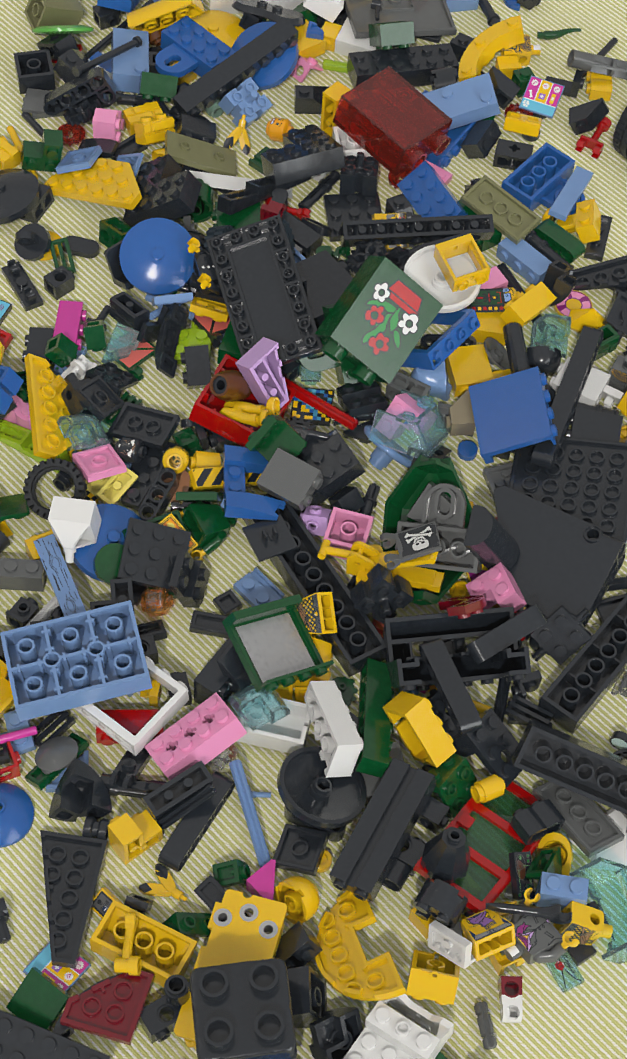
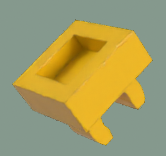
[140,679,162,707]

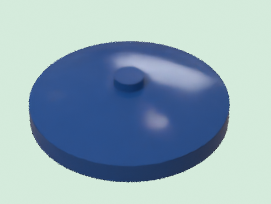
[232,22,299,90]
[119,218,195,296]
[74,504,141,582]

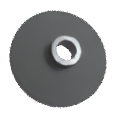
[484,337,510,370]

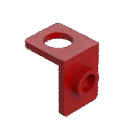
[0,741,22,783]

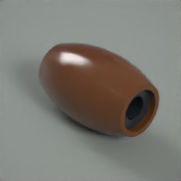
[209,370,252,402]

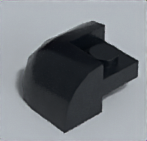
[309,1007,363,1059]

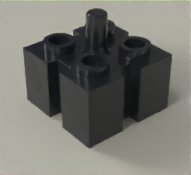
[339,152,379,196]
[350,563,414,624]

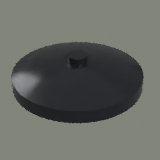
[0,168,41,225]
[277,746,367,829]

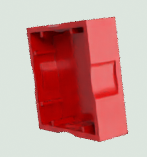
[189,354,297,448]

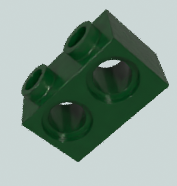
[99,217,132,248]

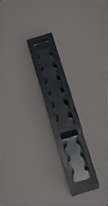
[217,177,311,215]

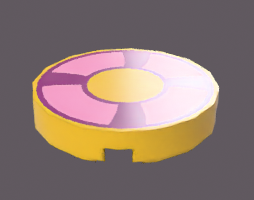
[554,290,593,322]

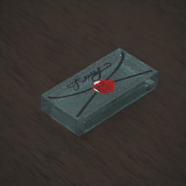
[545,952,584,993]

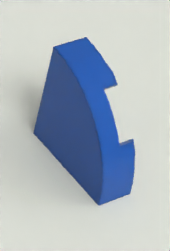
[503,0,520,11]
[306,21,324,40]

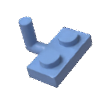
[0,710,36,755]

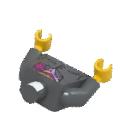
[504,888,579,964]

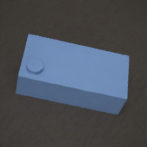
[111,27,149,93]

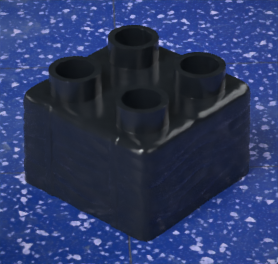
[189,958,298,1059]

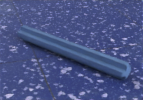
[229,759,271,868]

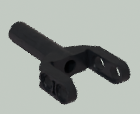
[503,323,556,407]

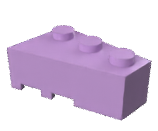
[235,337,289,408]

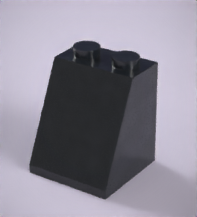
[287,965,327,1028]

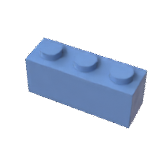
[496,237,552,286]

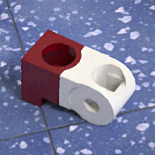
[498,976,523,1023]

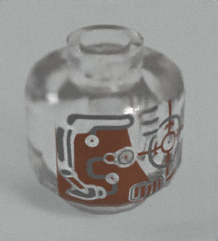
[207,743,238,773]

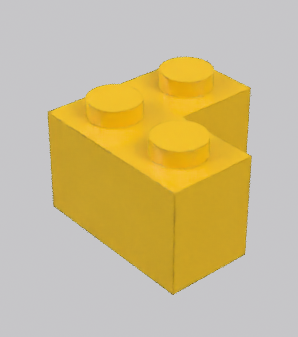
[107,810,163,865]

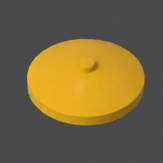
[191,10,245,48]

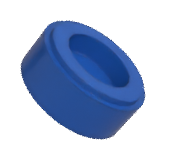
[457,440,478,461]

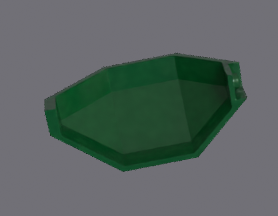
[381,454,472,606]

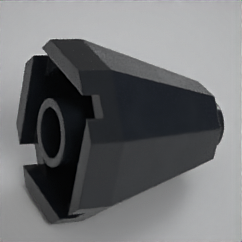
[420,827,471,884]

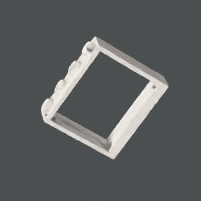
[73,656,189,756]

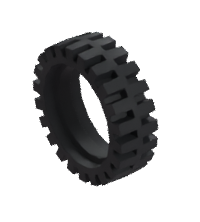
[23,458,87,520]

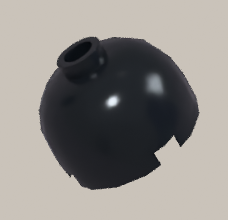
[527,346,561,378]

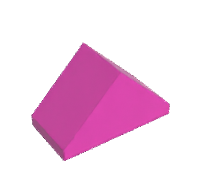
[246,860,276,900]

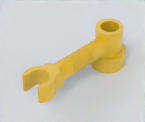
[114,913,142,976]

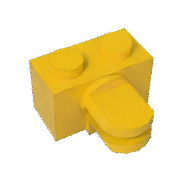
[557,199,601,244]

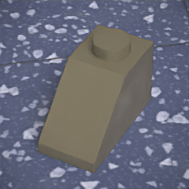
[445,391,475,436]

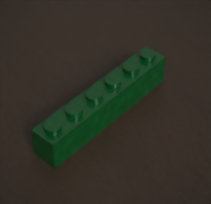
[355,658,394,778]

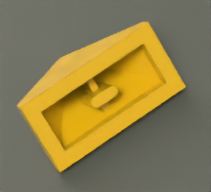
[565,308,604,333]

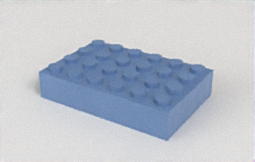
[0,600,152,722]

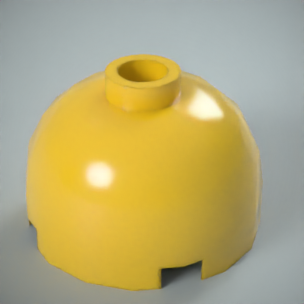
[274,876,320,924]

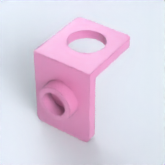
[291,56,323,83]

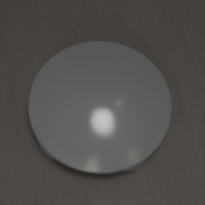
[35,736,78,774]

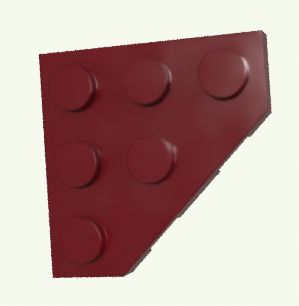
[60,970,154,1046]

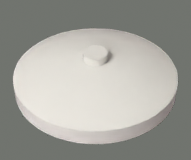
[404,245,481,313]

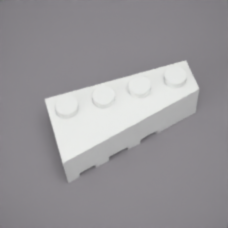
[304,680,363,778]

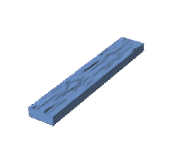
[33,534,86,616]

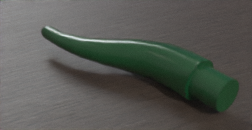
[537,28,581,40]

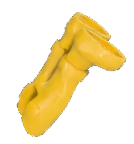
[220,396,280,427]

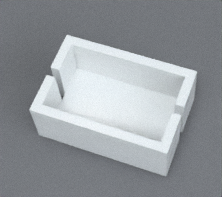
[237,691,311,754]

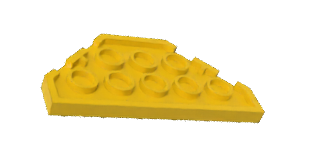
[44,158,142,210]
[24,353,87,459]

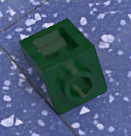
[212,859,251,888]

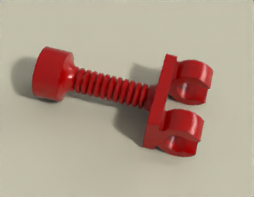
[575,117,612,159]

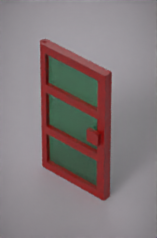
[413,775,542,913]

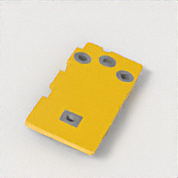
[174,889,287,1041]

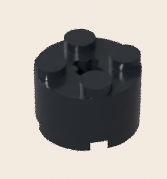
[430,65,459,91]
[413,878,468,929]

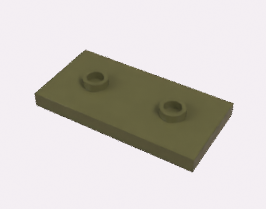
[165,130,236,177]
[460,175,542,245]

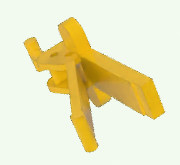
[317,539,444,593]

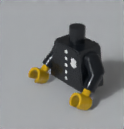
[187,237,222,295]

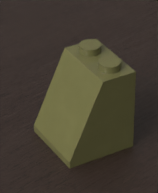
[24,0,84,35]

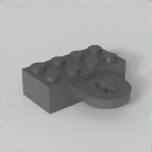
[395,483,482,573]

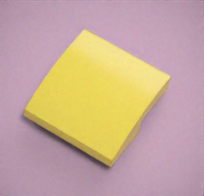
[85,468,139,504]

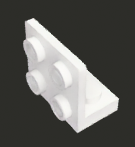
[428,920,476,969]

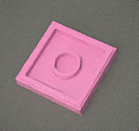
[72,444,127,483]

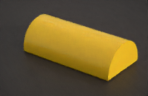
[127,0,205,35]

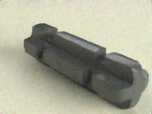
[474,1001,497,1050]

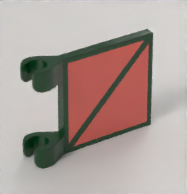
[103,331,156,381]

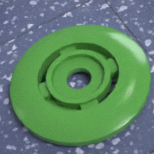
[32,25,94,35]

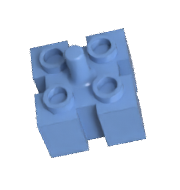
[218,77,273,129]

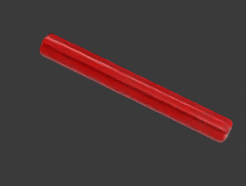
[283,376,358,430]

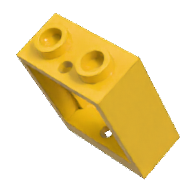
[433,233,490,292]

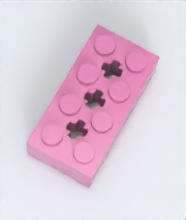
[144,692,247,781]

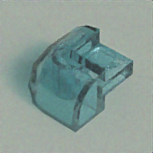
[530,314,571,358]
[57,413,110,450]
[228,685,290,731]

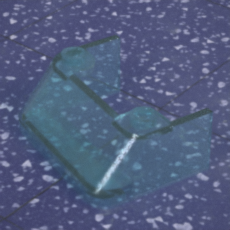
[368,389,449,458]
[569,857,627,964]

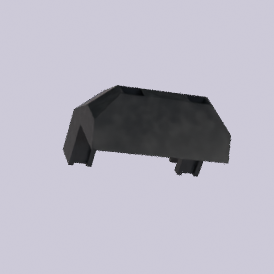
[383,607,531,692]

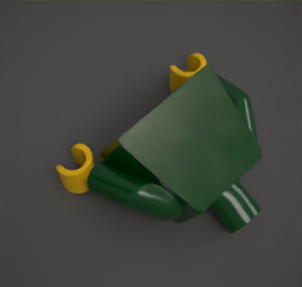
[171,501,236,561]

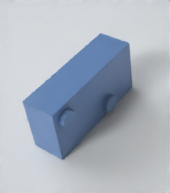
[420,72,501,136]

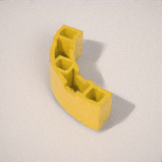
[458,15,525,82]

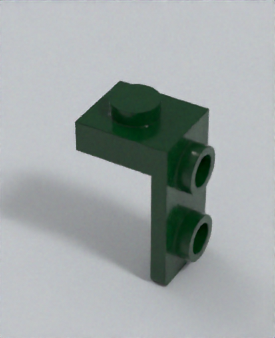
[162,912,211,937]

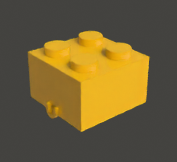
[406,949,460,1005]

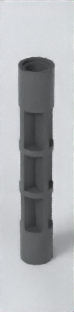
[567,49,627,80]

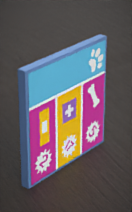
[519,75,565,119]
[23,942,91,992]

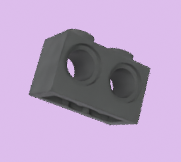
[385,372,431,407]

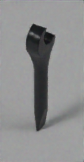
[486,903,572,924]

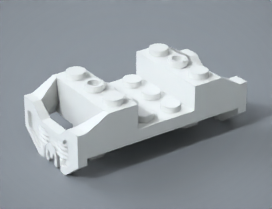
[343,994,454,1059]

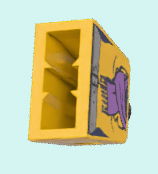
[461,909,516,961]

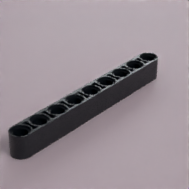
[531,326,604,469]

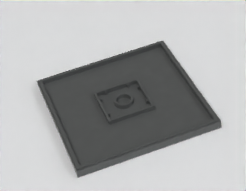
[344,0,457,39]

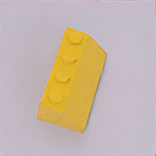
[90,900,197,987]

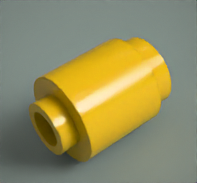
[470,774,505,803]

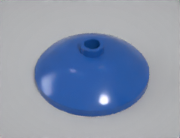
[0,783,34,848]

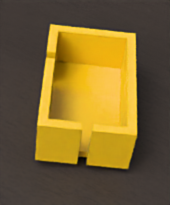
[382,691,456,768]

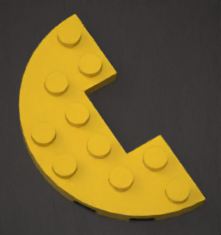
[315,890,407,1001]

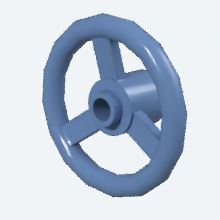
[364,425,413,471]

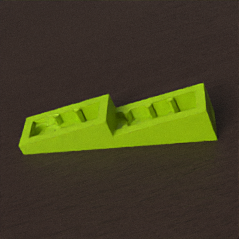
[0,419,70,473]

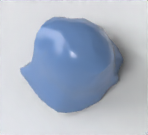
[411,360,452,401]

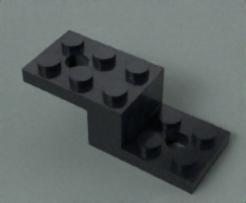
[428,690,522,788]

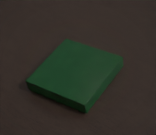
[6,967,72,1030]

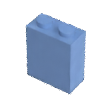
[533,872,589,911]

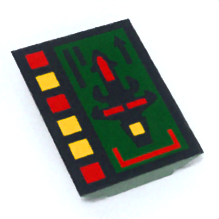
[469,288,505,312]

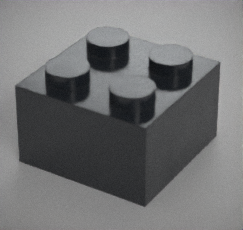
[13,49,56,94]

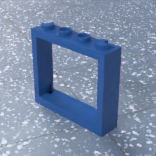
[401,308,480,370]

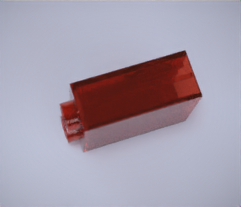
[333,66,452,176]

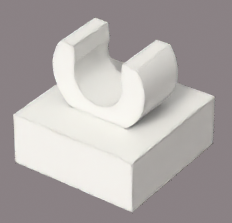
[602,385,624,409]

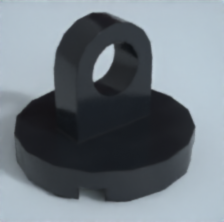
[14,223,51,262]

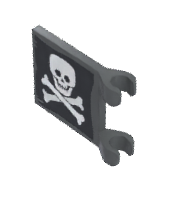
[380,521,442,570]

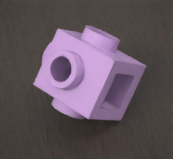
[300,505,332,537]

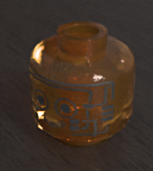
[141,588,174,617]

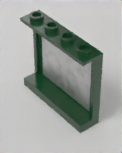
[222,594,334,693]

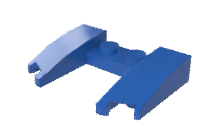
[223,445,286,520]

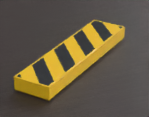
[188,466,261,491]

